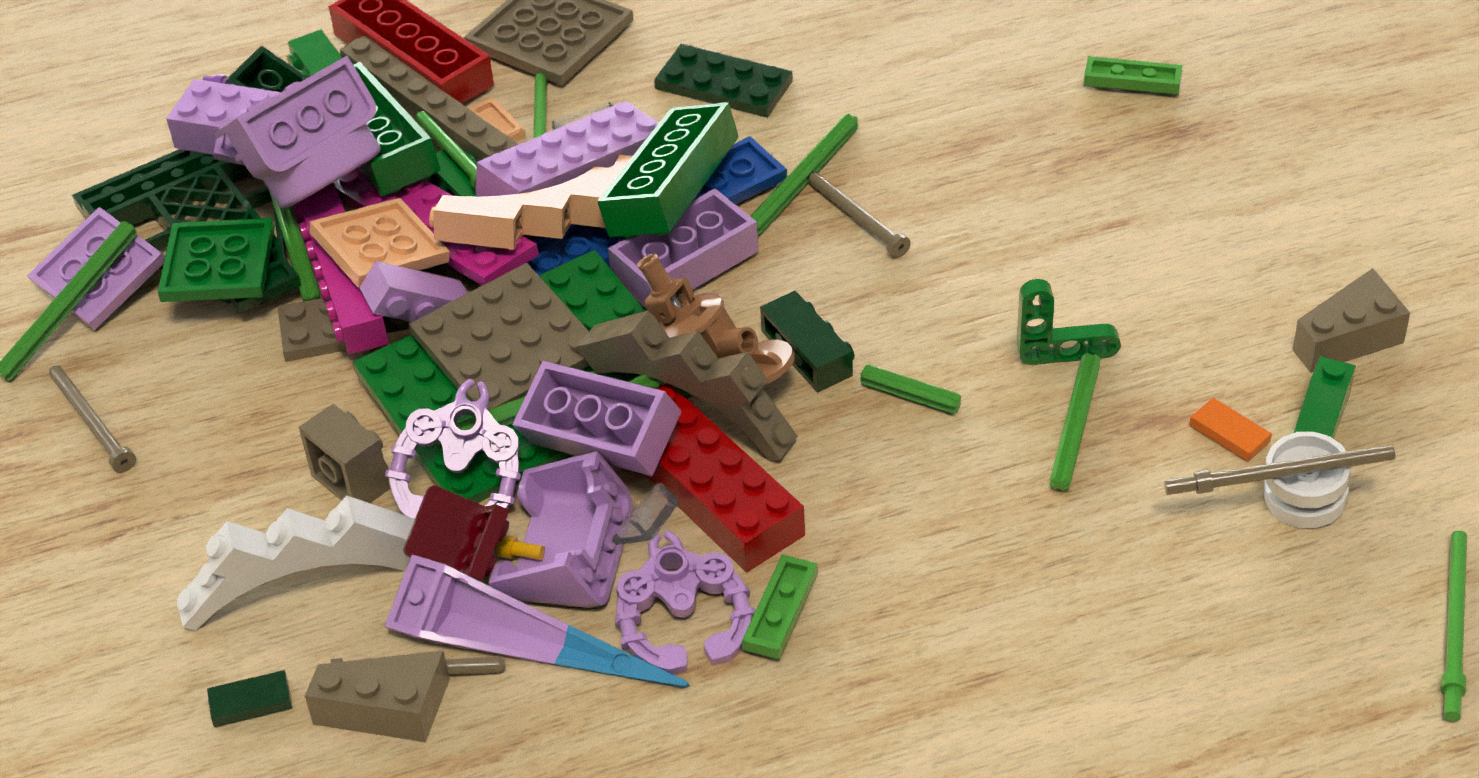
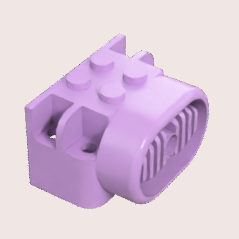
[214,56,381,209]

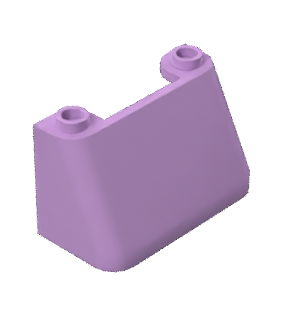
[488,451,633,608]

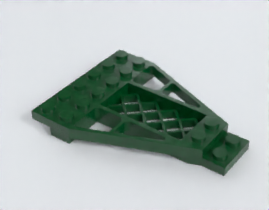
[72,149,301,313]

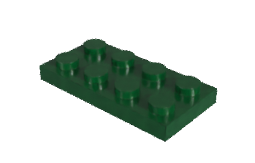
[654,44,793,118]

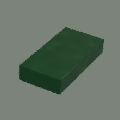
[207,670,292,727]

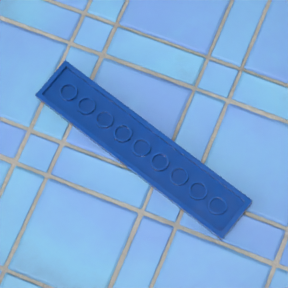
[481,136,787,286]

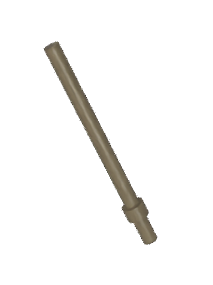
[1164,445,1395,495]

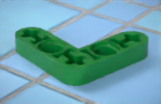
[1017,279,1121,365]

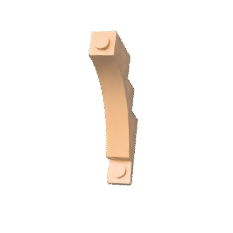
[429,155,632,250]

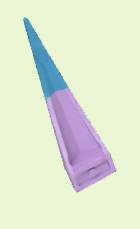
[384,555,690,688]

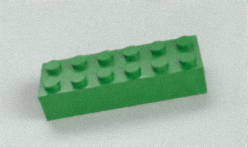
[353,62,441,196]
[597,102,739,239]

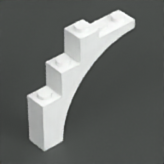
[177,495,415,631]

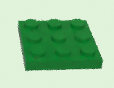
[158,218,275,302]

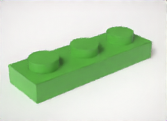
[1084,56,1183,95]
[742,554,818,660]

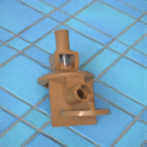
[637,253,795,385]

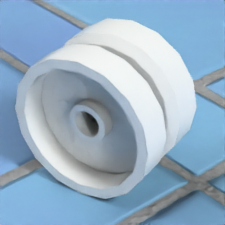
[1264,432,1351,529]

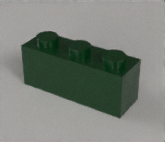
[760,290,855,393]

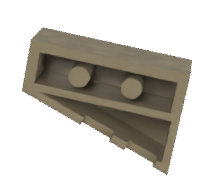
[1293,268,1410,373]
[305,651,450,742]

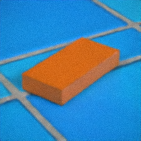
[1189,398,1272,462]

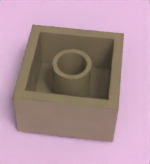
[299,404,390,503]

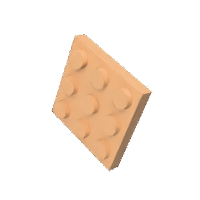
[309,198,450,287]

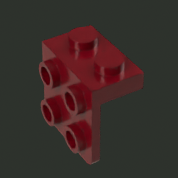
[403,486,509,581]

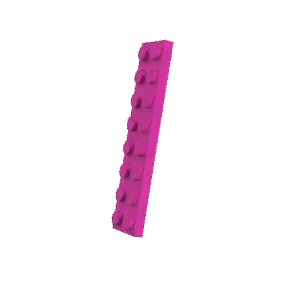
[334,168,539,285]

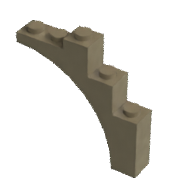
[576,310,798,462]

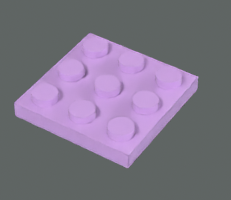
[27,207,165,331]

